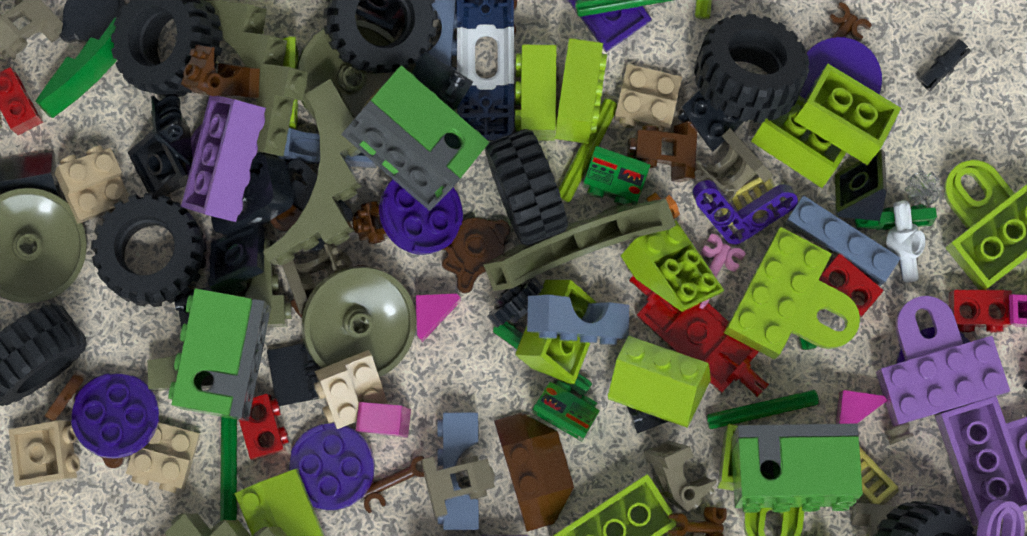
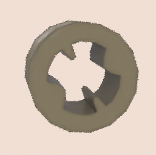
[885,422,914,445]

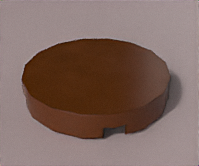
[44,369,86,421]

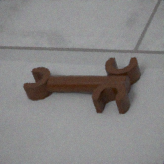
[829,2,872,41]
[363,456,424,513]
[668,507,727,536]

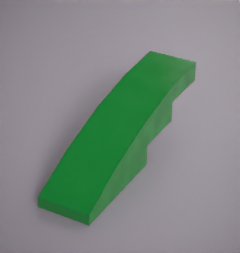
[35,18,117,118]

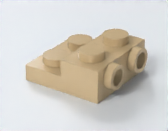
[614,64,682,132]
[55,146,129,224]
[314,350,388,429]
[9,420,80,487]
[126,423,201,493]

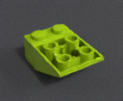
[620,221,724,312]

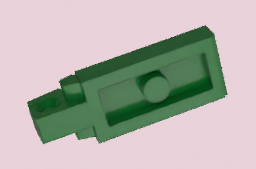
[854,204,937,230]

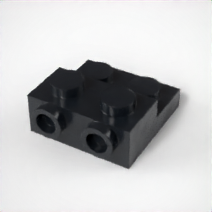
[208,222,265,295]

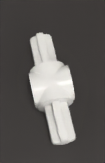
[887,200,925,283]

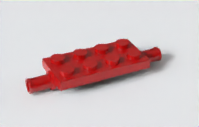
[629,275,769,397]

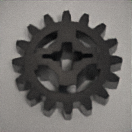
[487,277,544,327]

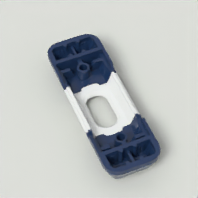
[457,0,514,141]

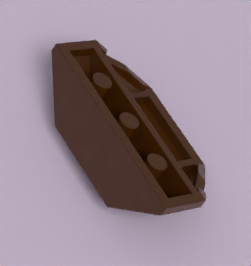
[494,413,574,532]

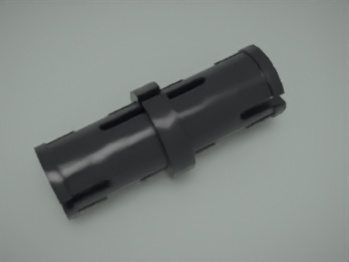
[918,39,971,92]

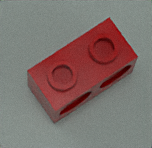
[0,67,43,136]
[819,254,884,318]
[949,290,1012,333]
[239,393,289,460]

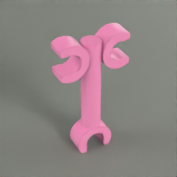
[699,234,746,309]

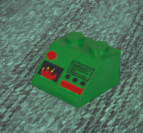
[583,146,650,205]
[532,380,600,442]

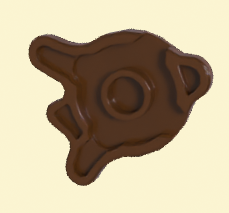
[442,217,510,294]

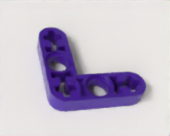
[692,180,798,244]

